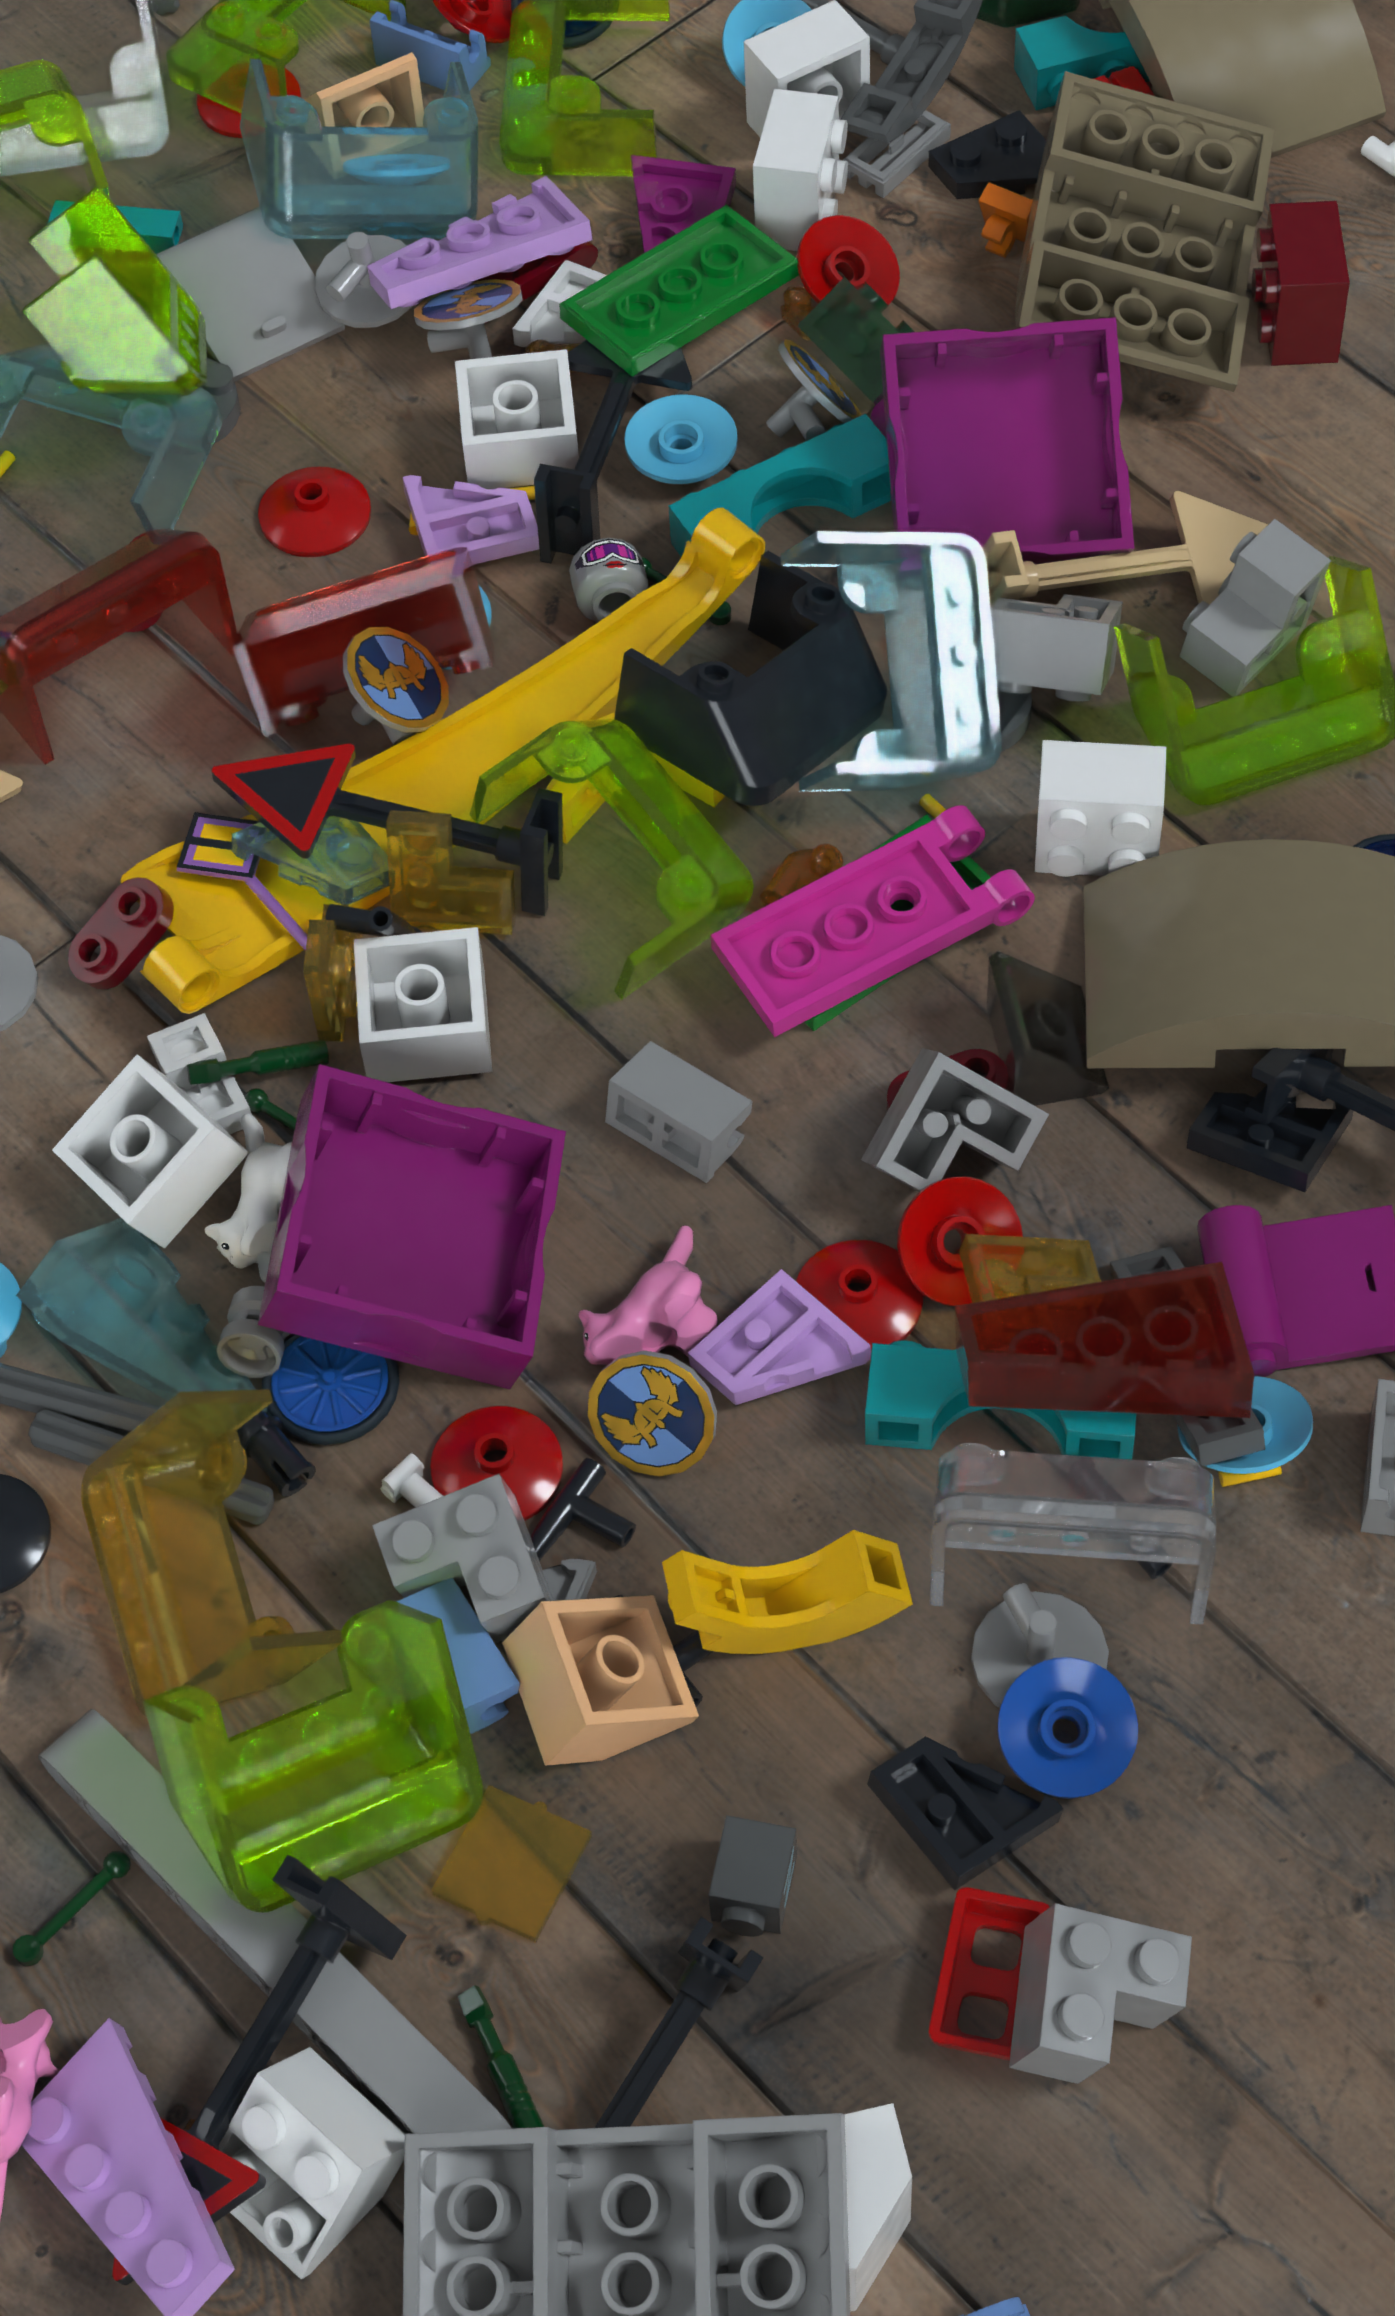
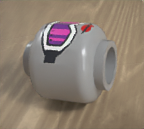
[569,537,649,623]

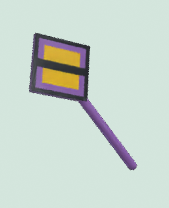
[177,812,315,952]

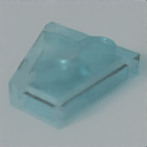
[232,816,397,906]

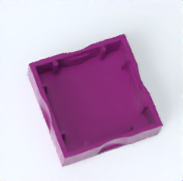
[880,317,1134,579]
[258,1064,566,1389]

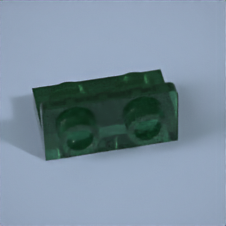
[797,277,915,405]

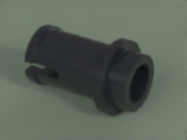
[234,1411,316,1497]

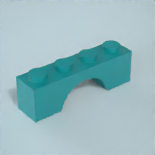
[1014,15,1150,111]
[668,414,891,556]
[865,1340,1140,1467]

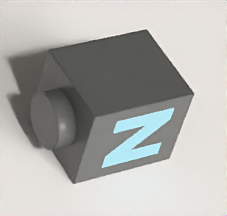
[708,1815,798,1937]

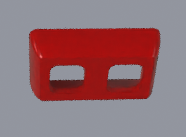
[928,1887,1050,2061]

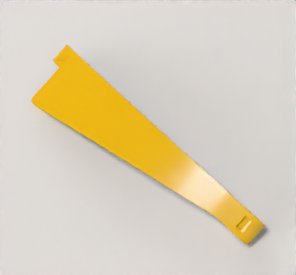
[120,507,765,1014]

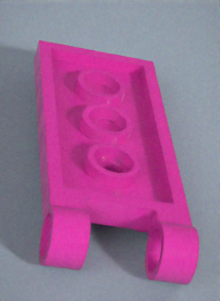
[710,805,1035,1037]

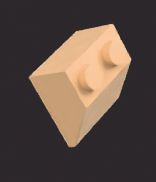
[299,52,428,179]
[502,1595,699,1766]

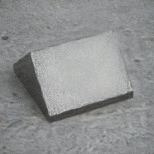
[987,951,1109,1106]

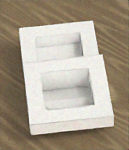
[147,1013,252,1134]

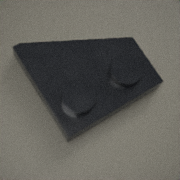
[928,110,1046,199]
[1186,1092,1353,1192]
[867,1736,1064,1890]

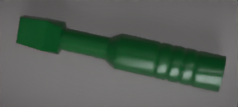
[187,1039,329,1085]
[458,1985,545,2129]

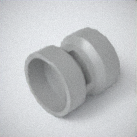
[216,1286,289,1378]

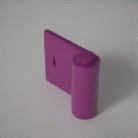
[1197,1205,1395,1377]

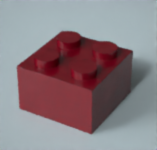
[1252,201,1350,366]

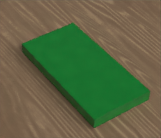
[559,204,799,377]

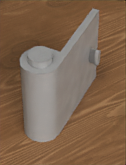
[149,204,345,382]

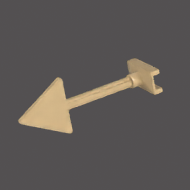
[959,491,1268,636]

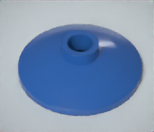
[997,1657,1138,1799]

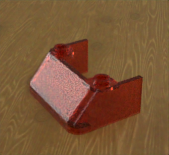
[0,528,241,765]
[232,547,495,737]

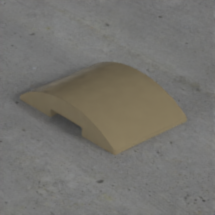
[1098,0,1386,158]
[1015,71,1275,392]
[1083,839,1395,1068]

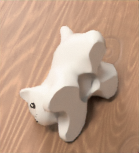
[205,1114,292,1283]

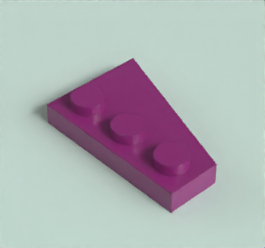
[631,155,736,253]

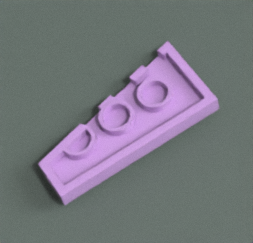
[367,176,593,309]
[22,2018,235,2316]

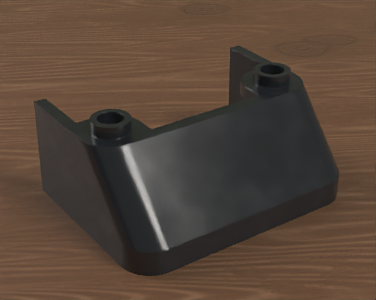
[613,551,887,806]

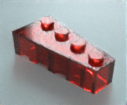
[955,1262,1254,1418]

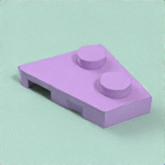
[403,475,539,571]
[688,1269,871,1405]

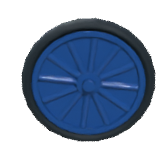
[262,1334,400,1445]

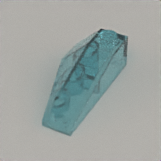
[16,1218,268,1434]

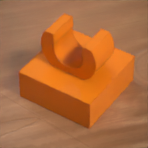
[978,182,1033,258]

